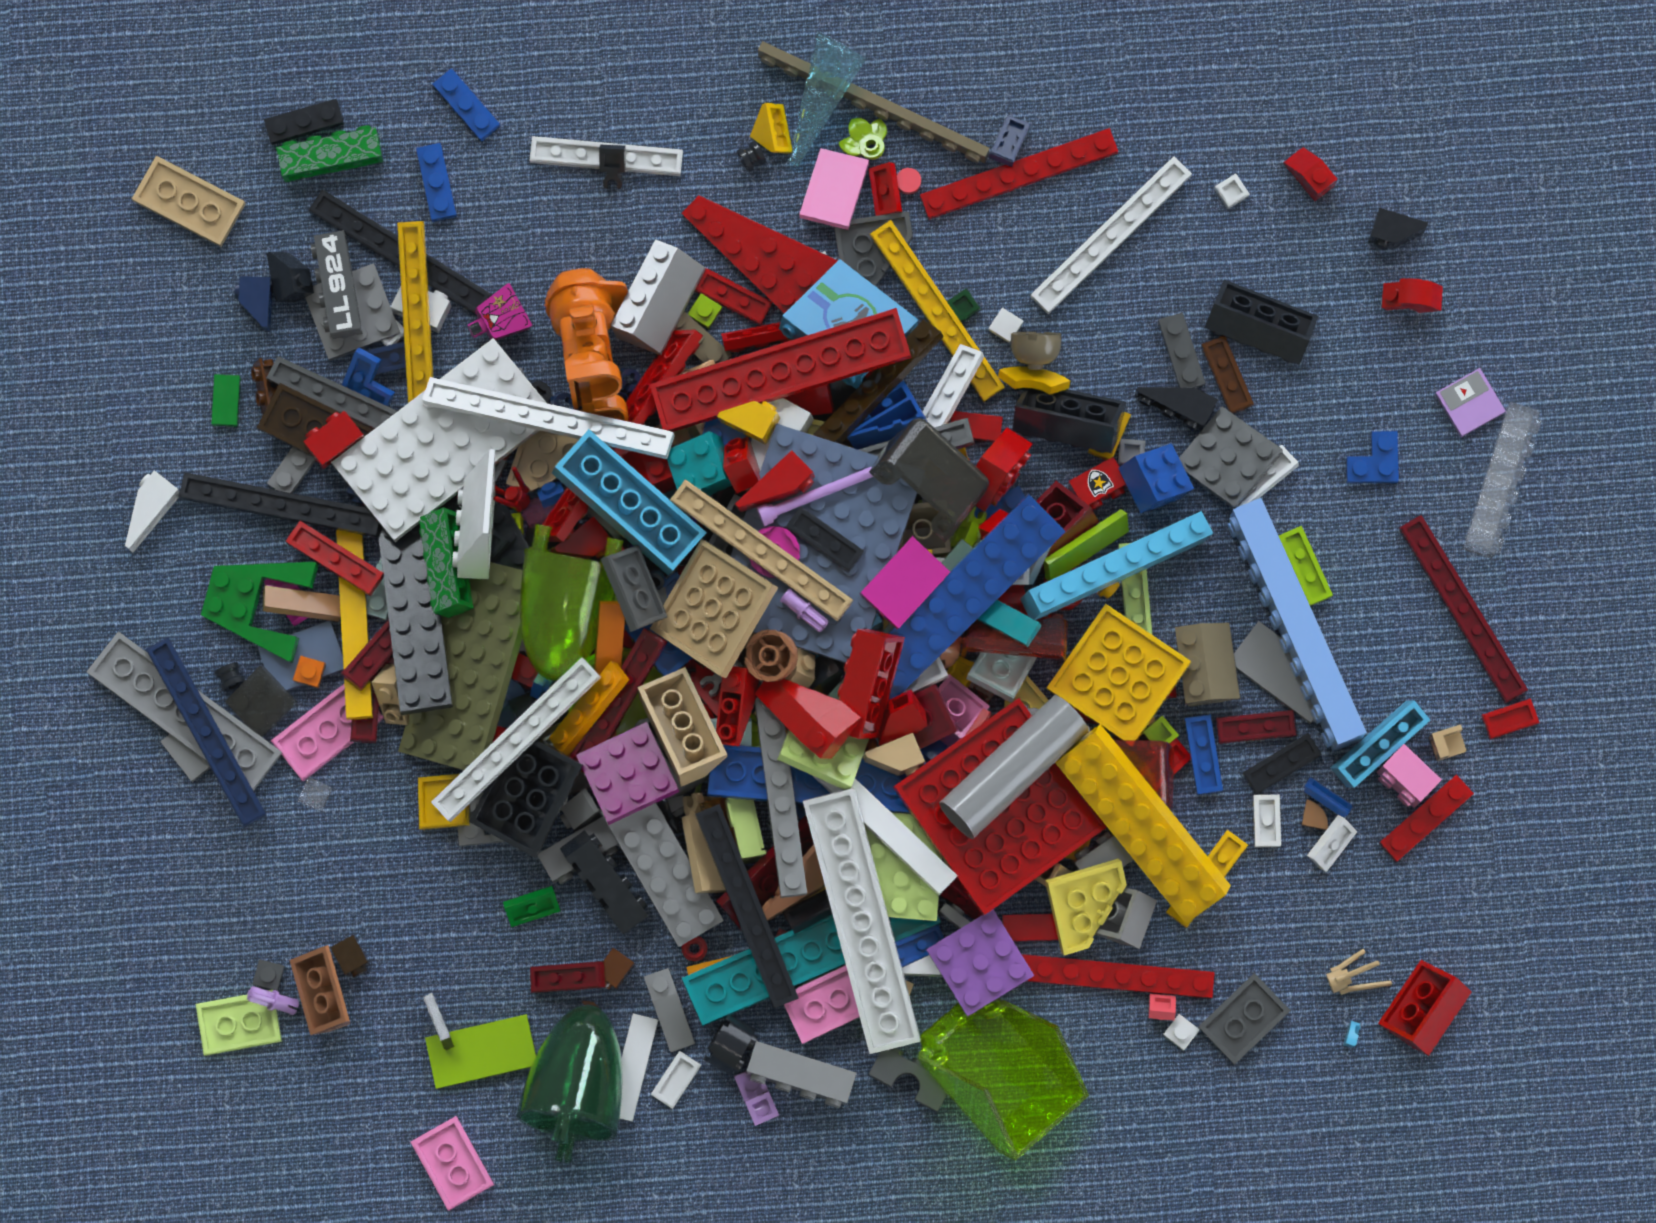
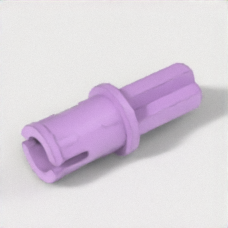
[780,588,828,632]
[247,986,299,1015]

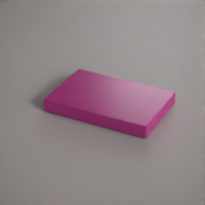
[859,536,950,629]

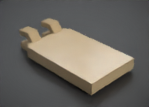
[681,793,727,893]

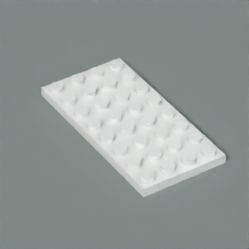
[331,338,546,542]

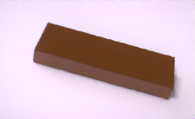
[1201,335,1254,414]

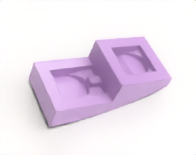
[734,1070,779,1126]

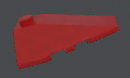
[755,678,863,759]

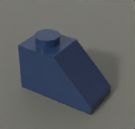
[235,276,273,333]

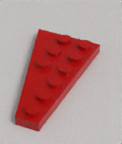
[681,195,838,313]

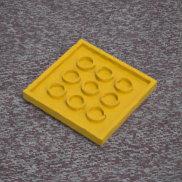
[1047,604,1191,747]

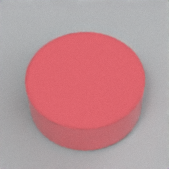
[897,168,921,195]

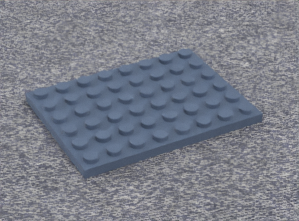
[731,424,924,663]

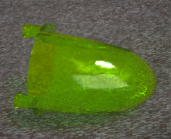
[520,524,624,681]

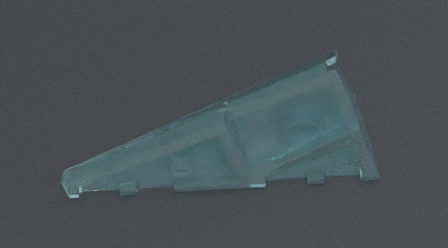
[789,32,866,167]

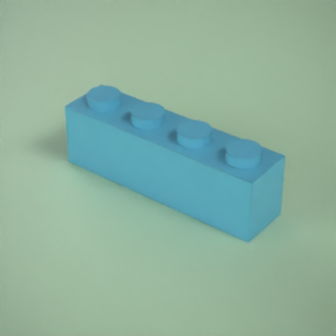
[1330,700,1430,788]

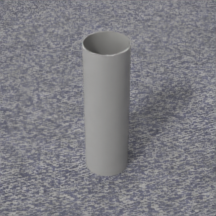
[939,695,1088,839]

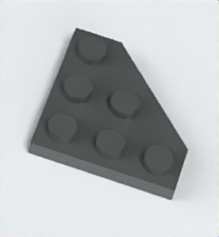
[834,211,913,286]

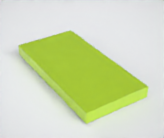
[425,1014,538,1089]

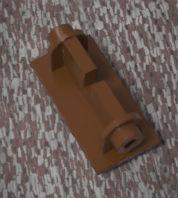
[251,358,278,414]

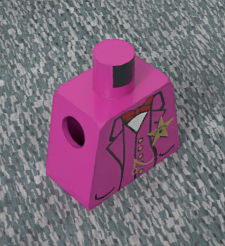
[467,283,532,340]

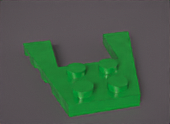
[201,562,319,663]

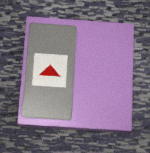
[1435,368,1506,437]

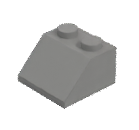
[1095,887,1157,949]

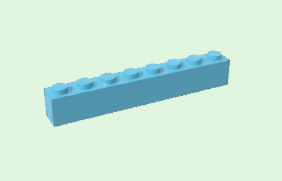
[1020,511,1213,620]

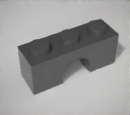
[869,1048,953,1113]

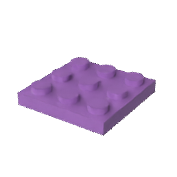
[926,909,1034,1017]

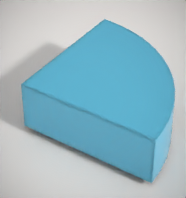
[1343,1021,1361,1048]

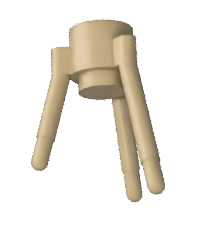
[1326,949,1392,995]

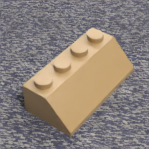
[637,667,727,787]

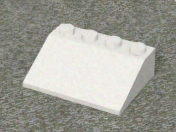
[452,449,495,579]

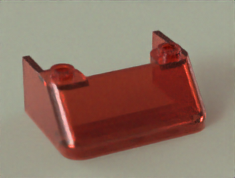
[961,613,1068,667]

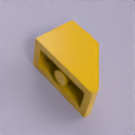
[717,401,780,445]

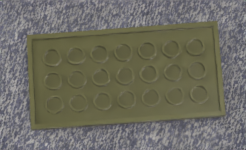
[398,562,541,770]

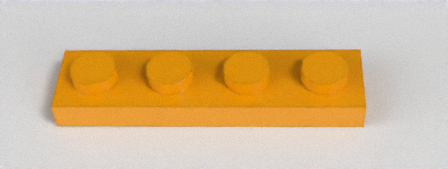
[549,661,629,755]

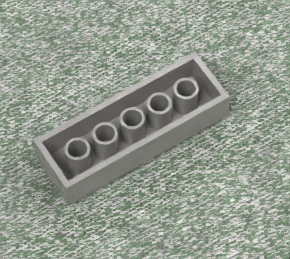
[599,803,724,947]

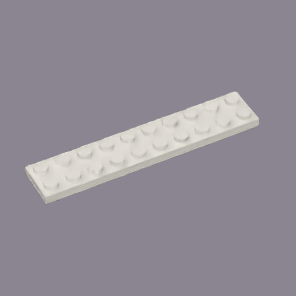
[803,788,921,1054]

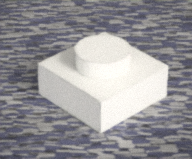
[1163,1014,1200,1051]

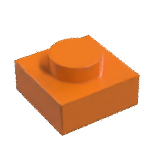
[293,656,326,688]

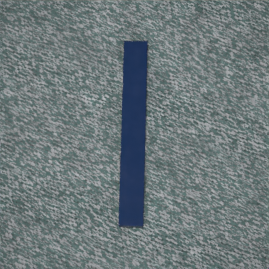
[146,637,267,828]

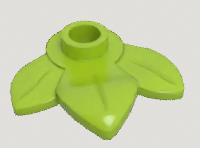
[839,118,887,160]

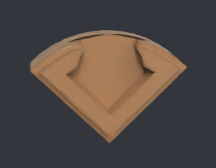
[1301,800,1328,831]

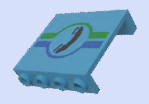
[779,259,919,389]

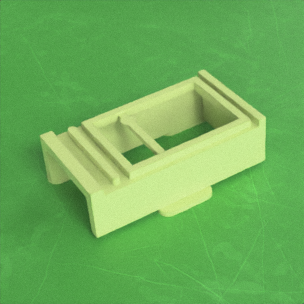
[722,797,766,864]

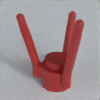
[493,467,530,513]

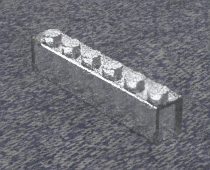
[1462,401,1541,559]

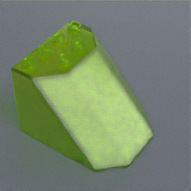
[918,998,1089,1161]

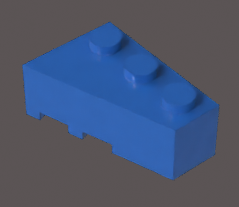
[847,381,932,450]

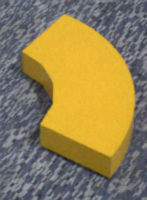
[998,366,1070,395]

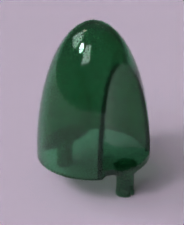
[516,1004,623,1163]

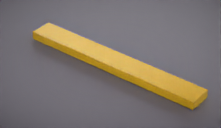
[870,220,1005,403]
[397,221,433,403]
[336,530,373,720]

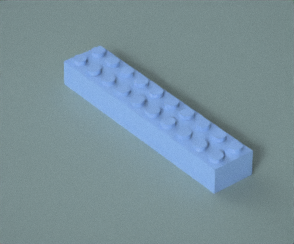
[1227,498,1367,752]

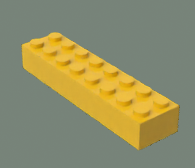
[1055,724,1231,924]

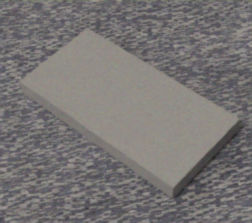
[1234,621,1314,724]

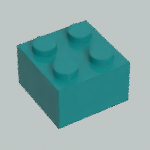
[667,431,732,496]

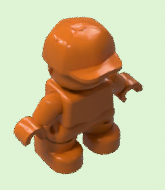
[544,268,628,422]

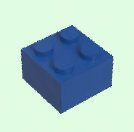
[1118,443,1194,513]

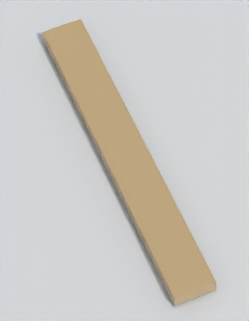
[670,479,853,622]

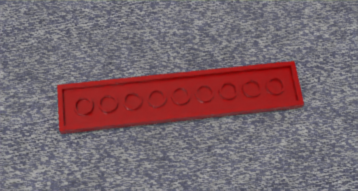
[650,308,912,432]
[535,329,703,542]

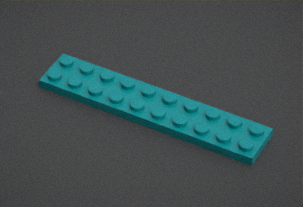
[682,914,941,1027]

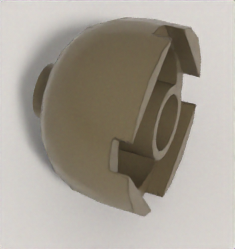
[1011,332,1061,370]

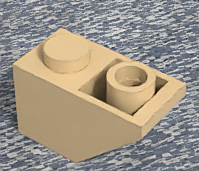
[372,664,410,725]

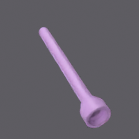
[756,467,876,526]

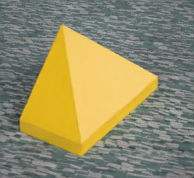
[750,103,793,154]

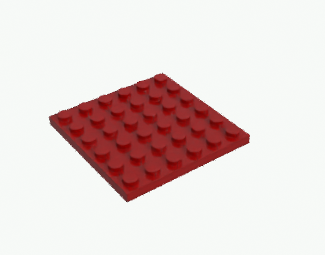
[893,698,1107,916]

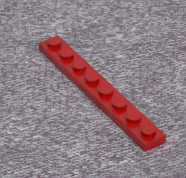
[920,128,1118,220]
[1021,954,1214,999]

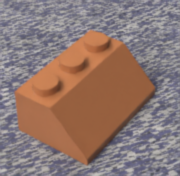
[290,945,350,1035]

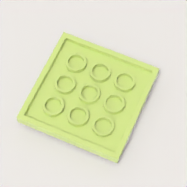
[864,812,942,921]

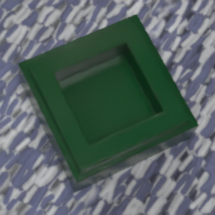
[947,288,981,323]

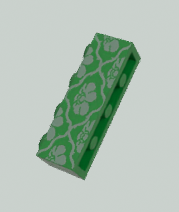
[276,125,384,182]
[419,507,473,618]

